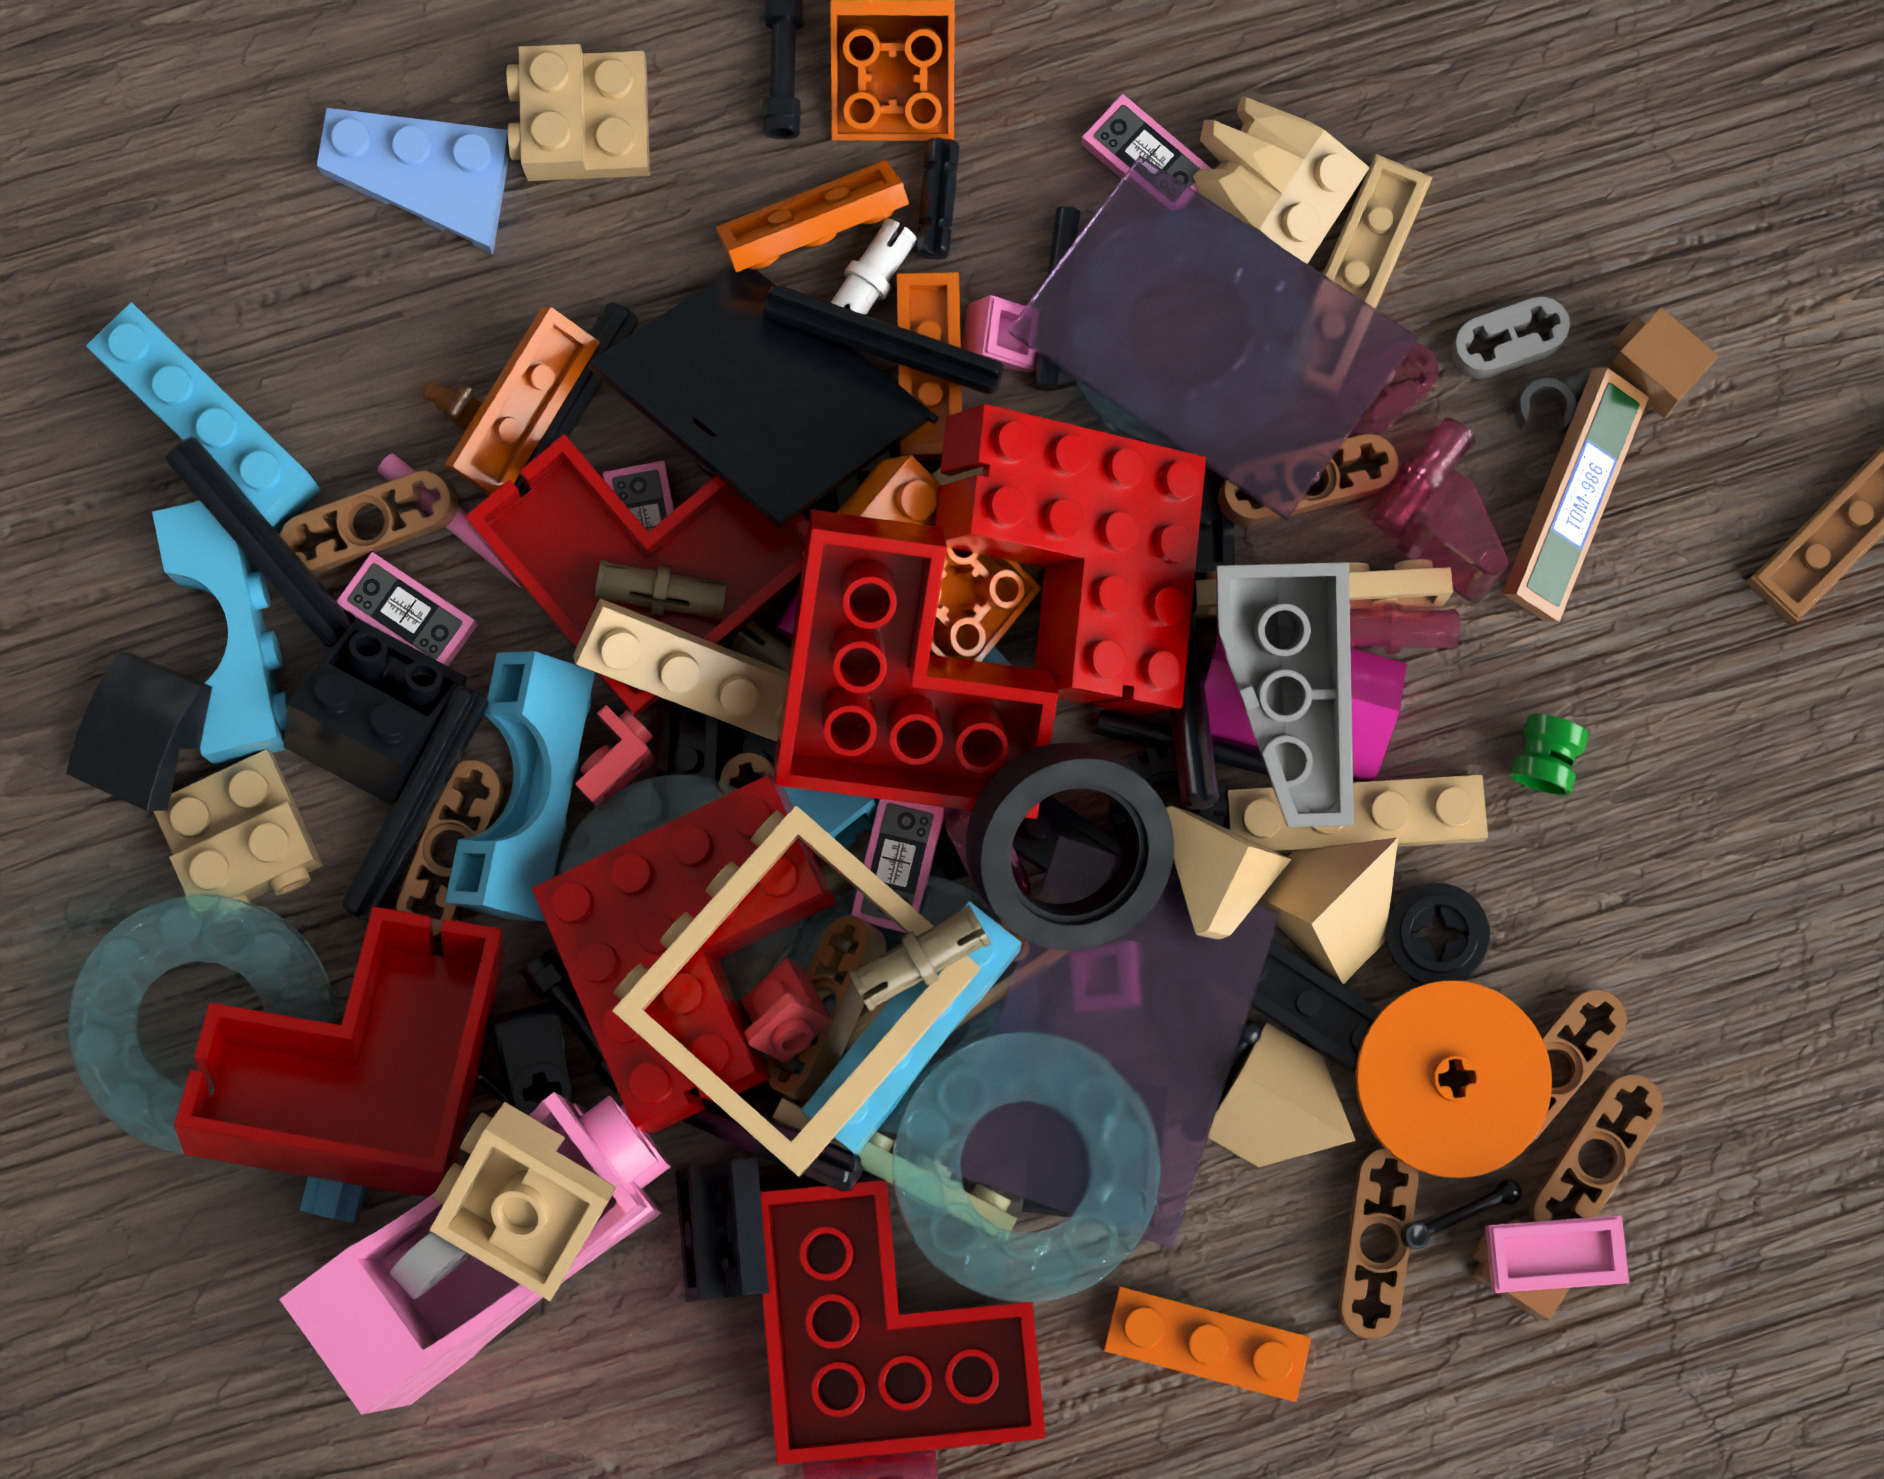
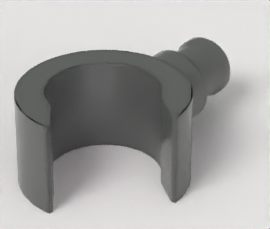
[1515,368,1592,435]

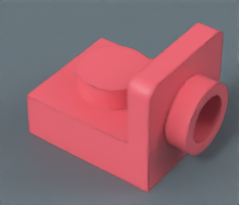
[575,705,656,813]
[741,958,832,1064]

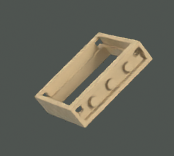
[612,805,981,1177]

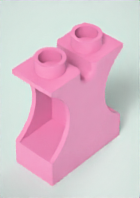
[279,1092,671,1415]

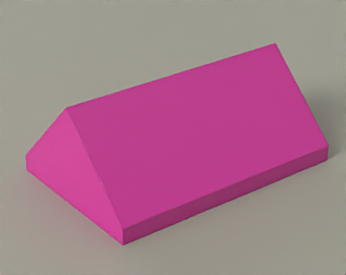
[1204,634,1407,782]

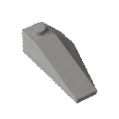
[1216,562,1354,827]

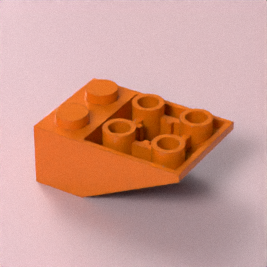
[830,0,955,141]
[802,455,1042,662]

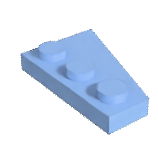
[317,108,510,255]

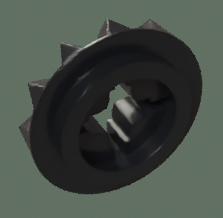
[1386,883,1490,984]

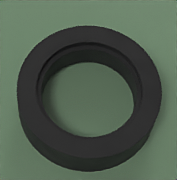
[966,743,1174,951]

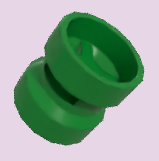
[1509,713,1590,796]

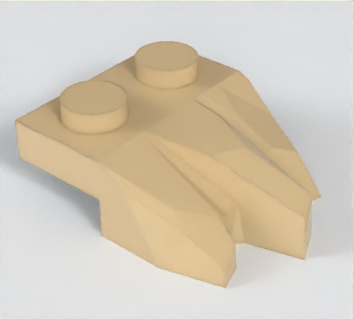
[1193,97,1370,269]

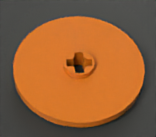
[1355,981,1552,1178]

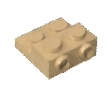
[507,44,650,181]
[154,749,323,923]
[429,1102,617,1301]

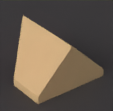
[1166,806,1292,940]
[1256,837,1398,985]
[1205,1023,1356,1168]

